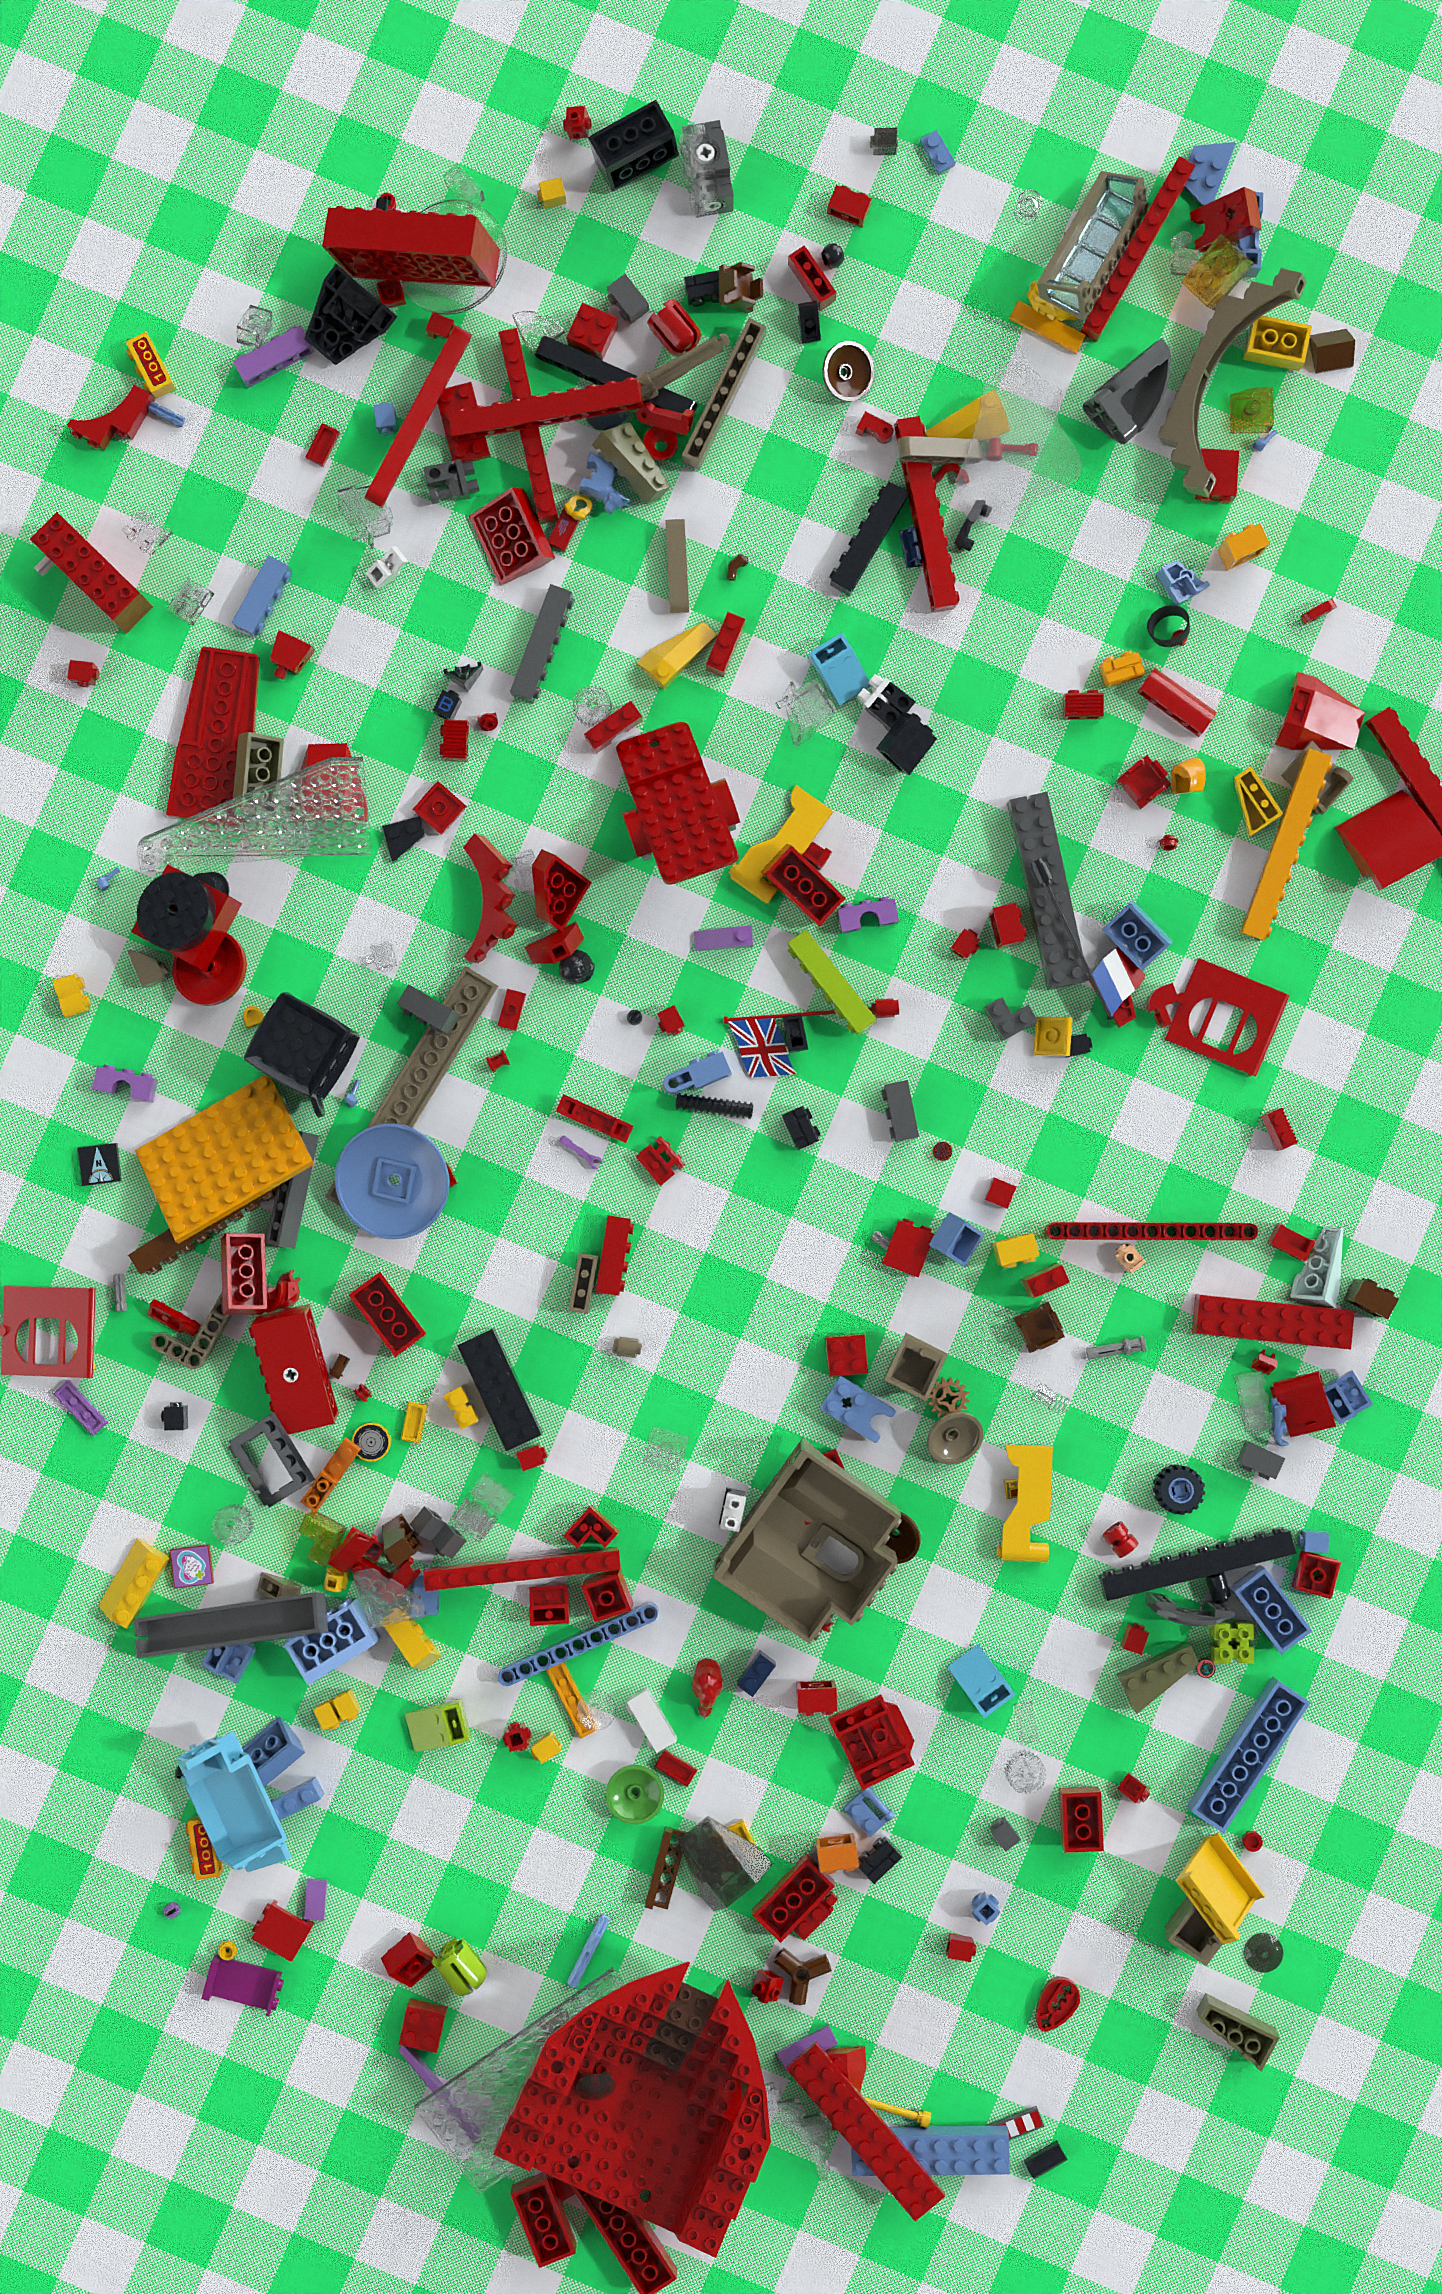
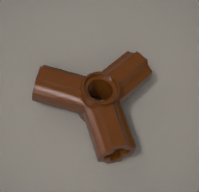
[773,1947,832,2006]

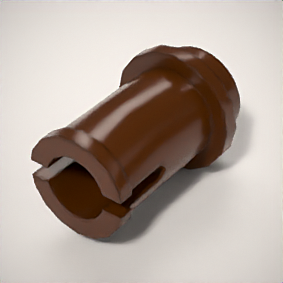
[329,1353,350,1379]

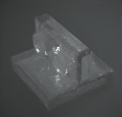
[642,1426,689,1474]

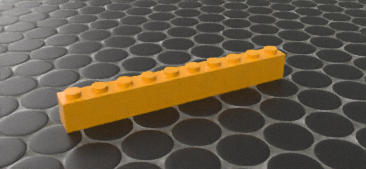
[1240,748,1333,941]

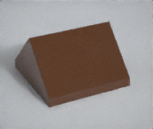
[1309,329,1355,374]

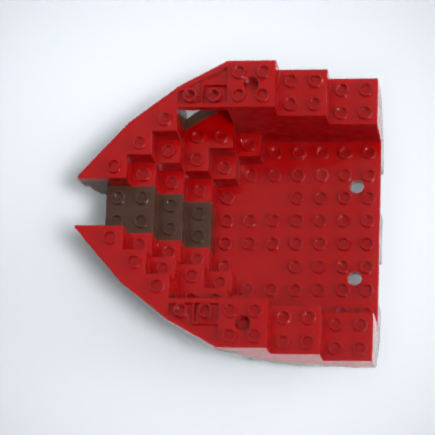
[493,1961,771,2258]

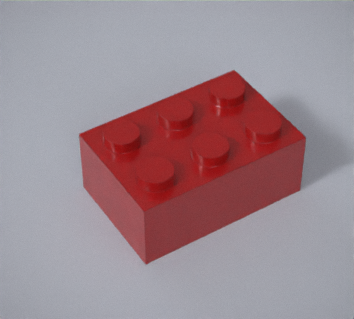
[1059,1786,1104,1853]

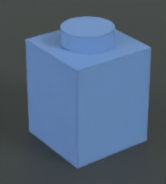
[373,402,398,435]
[1298,1530,1329,1553]

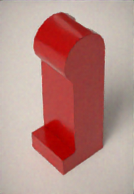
[636,402,694,435]

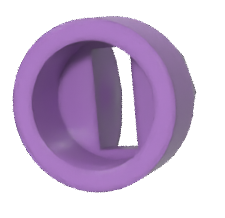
[164,1902,181,1919]

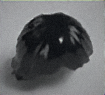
[559,949,595,985]

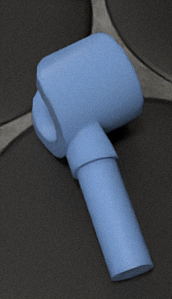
[1252,430,1277,451]
[97,867,120,891]
[345,1079,361,1107]

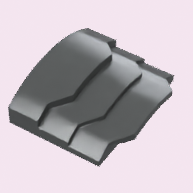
[1145,1592,1235,1626]

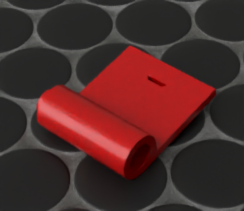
[1270,1371,1336,1438]

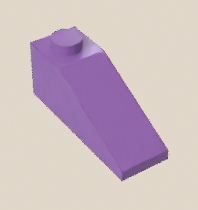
[694,926,753,951]

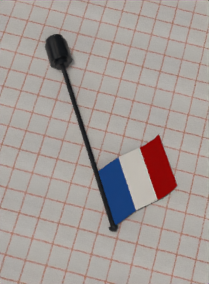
[1029,857,1145,1020]

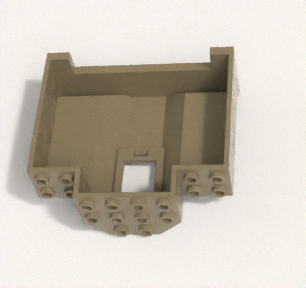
[712,1437,902,1644]

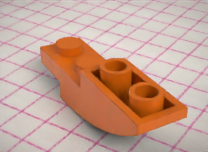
[300,1438,362,1513]

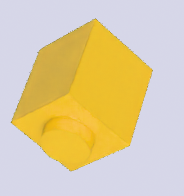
[537,177,567,209]
[531,1730,562,1764]

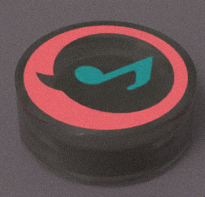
[1195,1657,1216,1678]

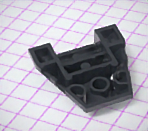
[304,264,398,365]

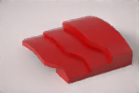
[828,1694,915,1790]

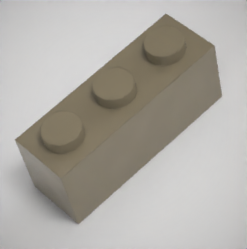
[568,1253,599,1314]

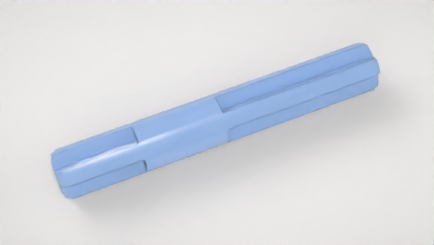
[568,1914,610,1988]

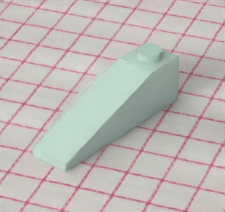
[1290,1226,1343,1308]

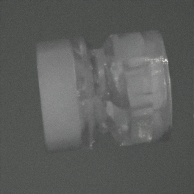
[1014,189,1042,225]

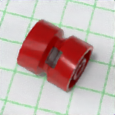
[1102,1521,1139,1558]

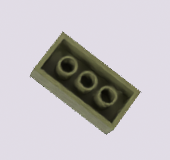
[232,732,284,817]

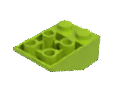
[405,1698,471,1752]

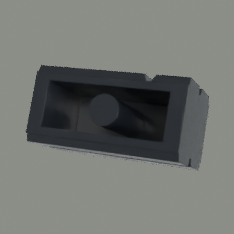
[684,270,719,307]
[782,1106,821,1150]
[858,1836,903,1884]

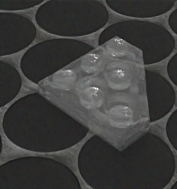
[353,1568,427,1629]

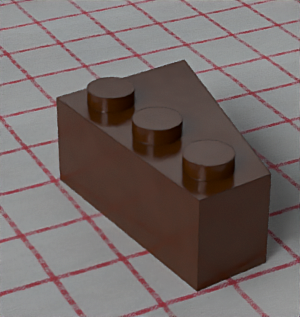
[382,1513,423,1567]

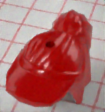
[692,1659,723,1719]

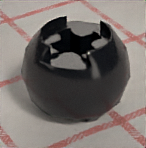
[821,243,845,269]

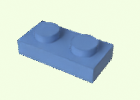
[920,130,956,175]

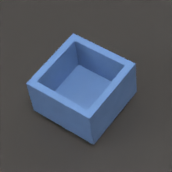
[929,1212,985,1267]

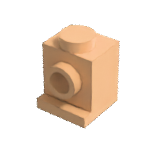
[1113,1243,1146,1274]

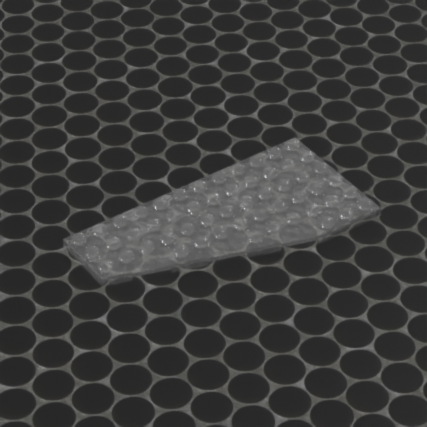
[414,1967,624,2194]

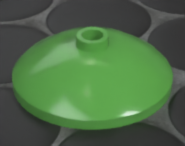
[606,1765,664,1824]

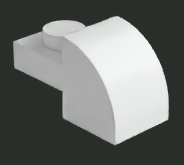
[365,546,408,588]

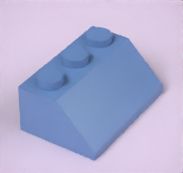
[1102,900,1173,971]
[242,1716,305,1787]

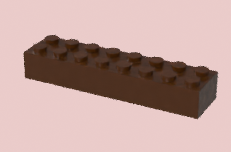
[128,1187,277,1276]

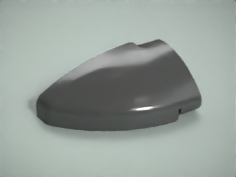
[1083,338,1171,445]

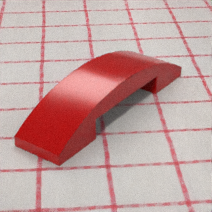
[555,1094,634,1143]

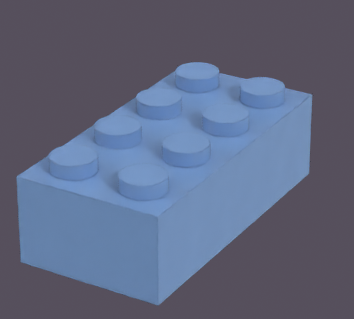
[1229,1565,1312,1655]

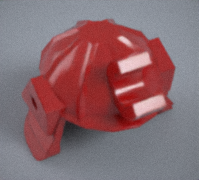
[265,1269,301,1313]

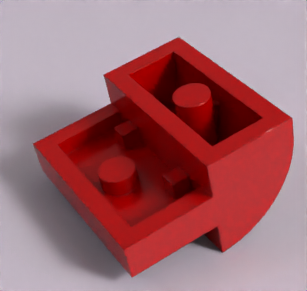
[529,1585,570,1626]

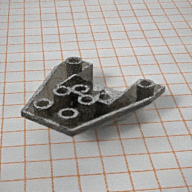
[678,1816,773,1911]

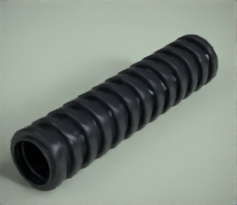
[675,1093,754,1119]

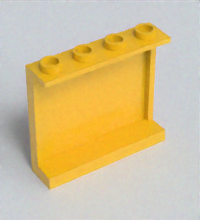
[1176,1832,1265,1945]

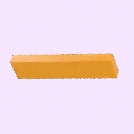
[1009,300,1086,354]
[546,1662,598,1739]

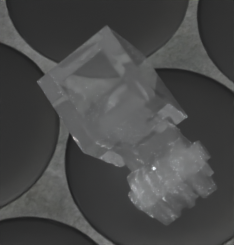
[1168,231,1199,277]

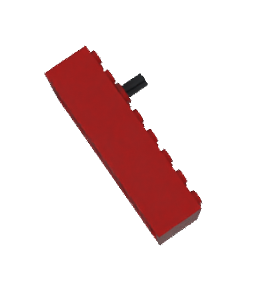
[322,197,500,288]

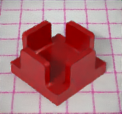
[1117,755,1171,810]

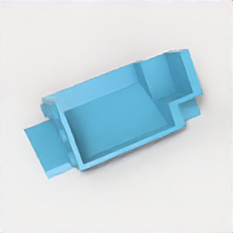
[176,1731,292,1872]

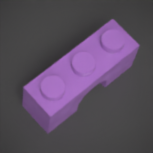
[837,896,899,934]
[92,1064,158,1102]

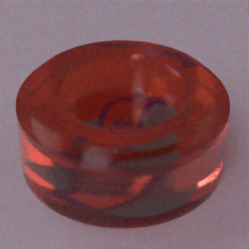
[932,1142,952,1161]

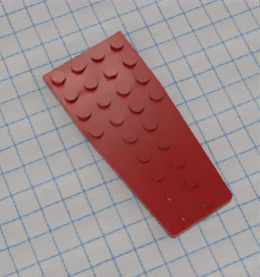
[166,646,260,827]

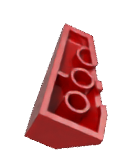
[826,2046,867,2130]

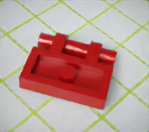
[636,1136,685,1186]

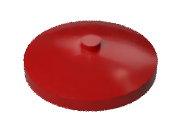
[172,933,247,1006]

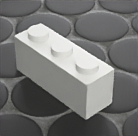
[626,1687,677,1753]

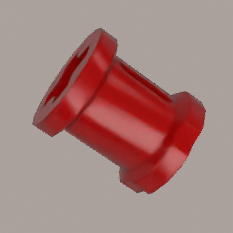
[486,1049,511,1073]

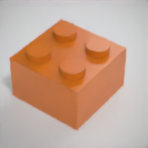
[815,1833,859,1874]

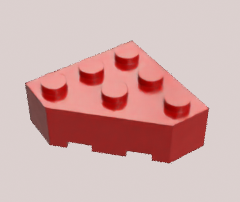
[532,849,592,932]

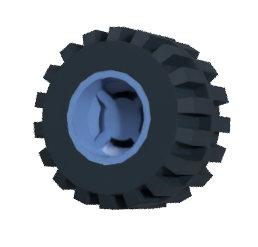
[1153,1464,1205,1515]

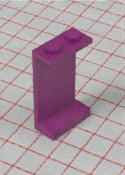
[201,1955,284,2017]

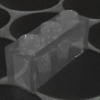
[1233,1370,1273,1433]

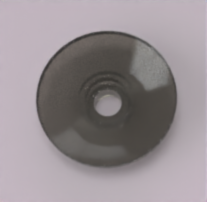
[1244,1933,1283,1973]

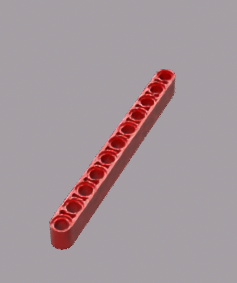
[364,325,473,508]
[1044,1222,1258,1240]

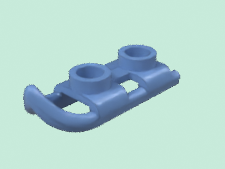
[1272,1398,1289,1446]

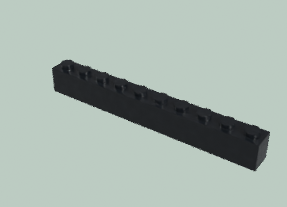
[1098,1527,1296,1601]

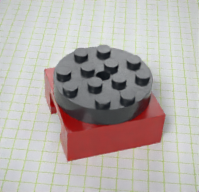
[131,864,242,972]

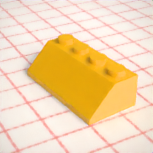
[98,1538,171,1629]

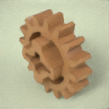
[927,1377,970,1417]

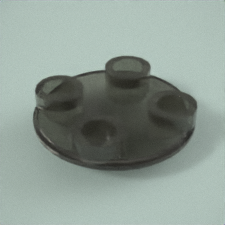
[575,2072,615,2100]

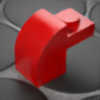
[1146,982,1179,1028]

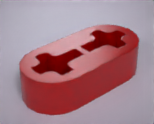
[1300,598,1337,625]

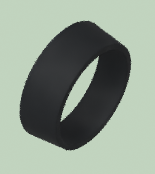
[1147,605,1190,647]

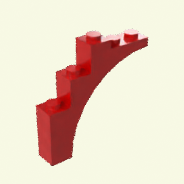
[463,833,518,964]

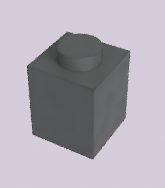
[989,1816,1021,1852]

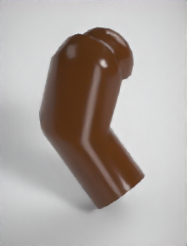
[727,554,749,581]

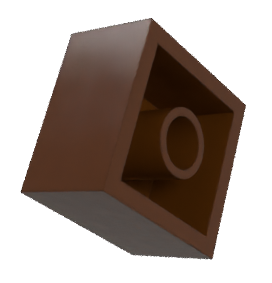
[1344,1278,1399,1320]

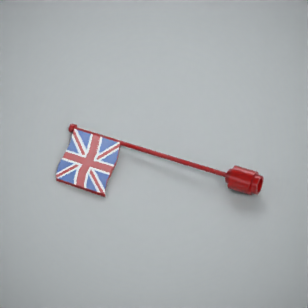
[724,998,899,1078]

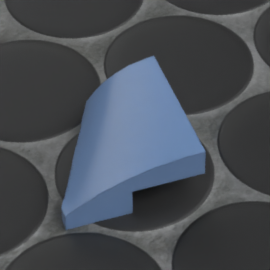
[1156,560,1210,606]

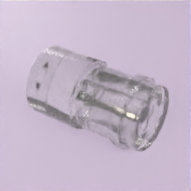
[1032,1383,1070,1416]

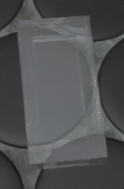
[1013,1701,1039,1744]

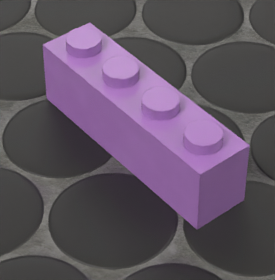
[233,325,315,388]

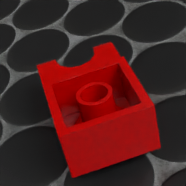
[1190,187,1262,253]

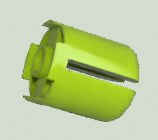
[432,1936,487,1996]

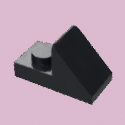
[798,301,821,344]
[783,1014,808,1053]

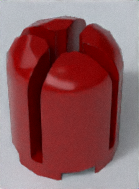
[647,299,702,357]

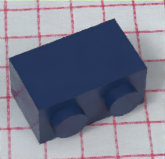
[737,1650,776,1697]

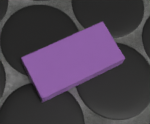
[304,1878,328,1921]

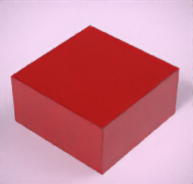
[376,280,406,308]
[984,1177,1017,1209]

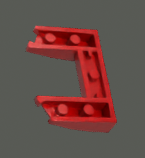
[327,1530,421,1603]

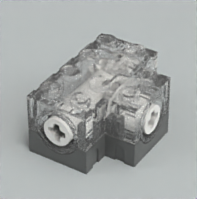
[679,120,734,218]

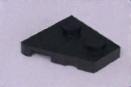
[382,816,425,863]

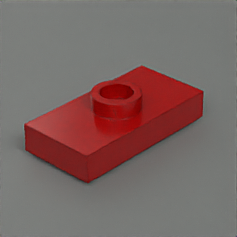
[497,988,526,1031]

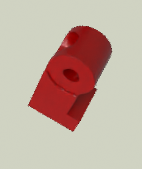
[855,411,894,444]

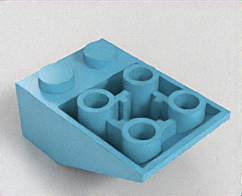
[808,632,871,706]
[947,1644,1016,1718]

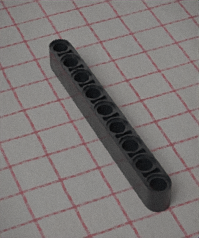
[534,336,698,414]

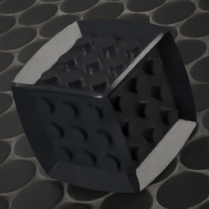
[244,992,360,1118]

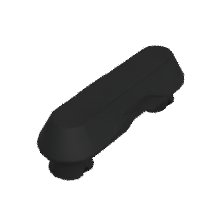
[954,500,992,551]

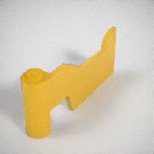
[729,785,834,905]
[996,1444,1053,1563]

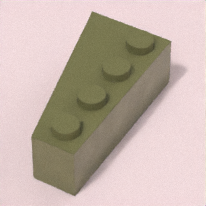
[592,422,670,504]
[1116,1641,1199,1714]
[1196,1993,1280,2072]

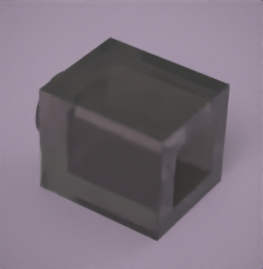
[870,128,898,155]

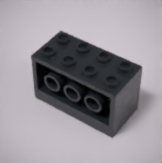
[588,100,679,192]

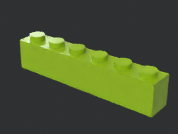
[787,929,877,1037]

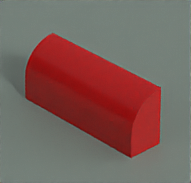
[1137,668,1217,737]

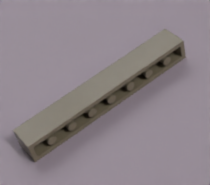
[682,318,766,470]

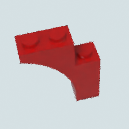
[66,385,155,450]

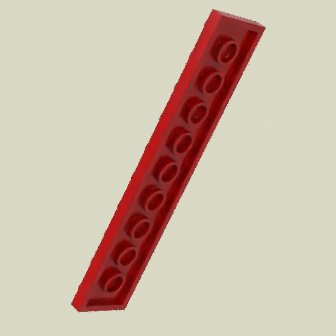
[786,2041,945,2222]

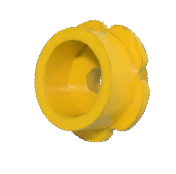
[218,1941,238,1960]

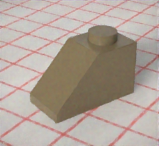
[128,950,168,988]
[256,1572,302,1599]

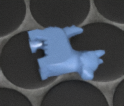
[579,452,630,514]

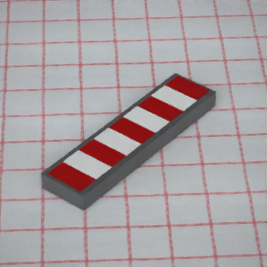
[984,2106,1044,2140]

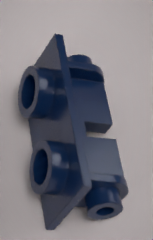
[899,525,923,568]

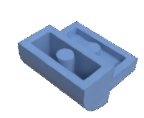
[1324,1370,1373,1425]
[201,1644,256,1684]

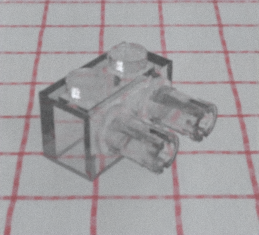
[469,1472,516,1515]

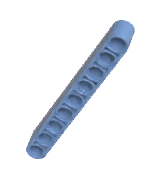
[498,1602,659,1686]

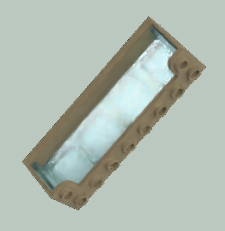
[1037,171,1148,320]

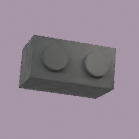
[607,274,649,324]
[1236,1440,1285,1480]

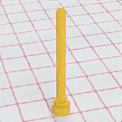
[864,2097,931,2128]

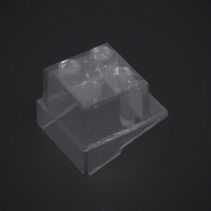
[338,485,393,550]
[775,680,835,747]

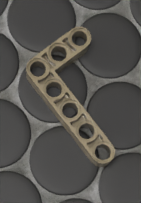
[151,1292,232,1369]

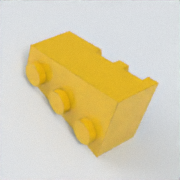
[1233,766,1284,837]
[380,1606,442,1670]

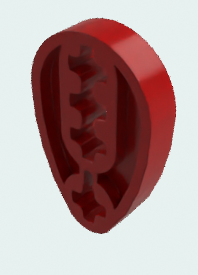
[1036,1976,1080,2032]

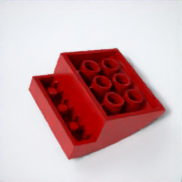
[1334,790,1442,891]

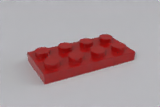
[437,382,491,463]

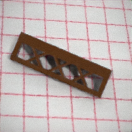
[645,1826,688,1910]

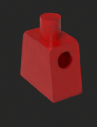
[270,630,315,681]

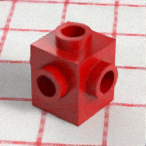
[563,105,592,140]
[502,1721,532,1752]
[751,1970,784,2004]

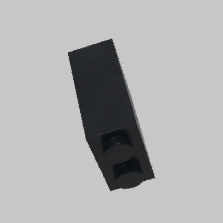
[876,712,937,775]

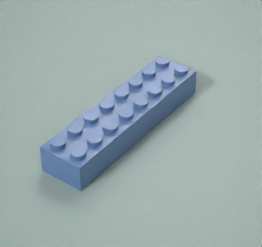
[1187,1676,1310,1834]
[851,2125,1010,2176]

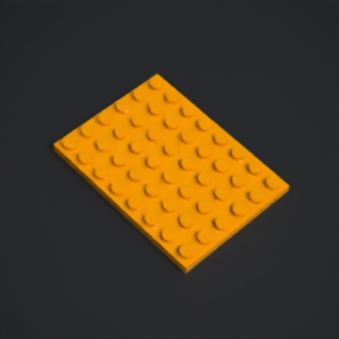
[135,1075,315,1244]

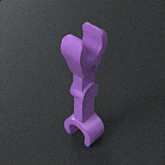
[559,1136,603,1169]

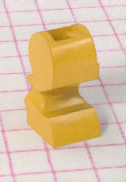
[323,1568,350,1592]

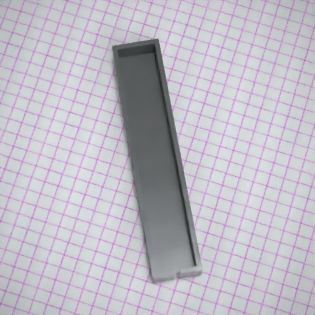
[1007,792,1089,990]
[134,1592,328,1658]

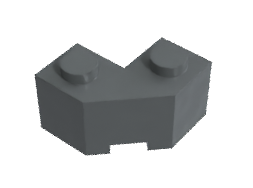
[410,1506,467,1559]

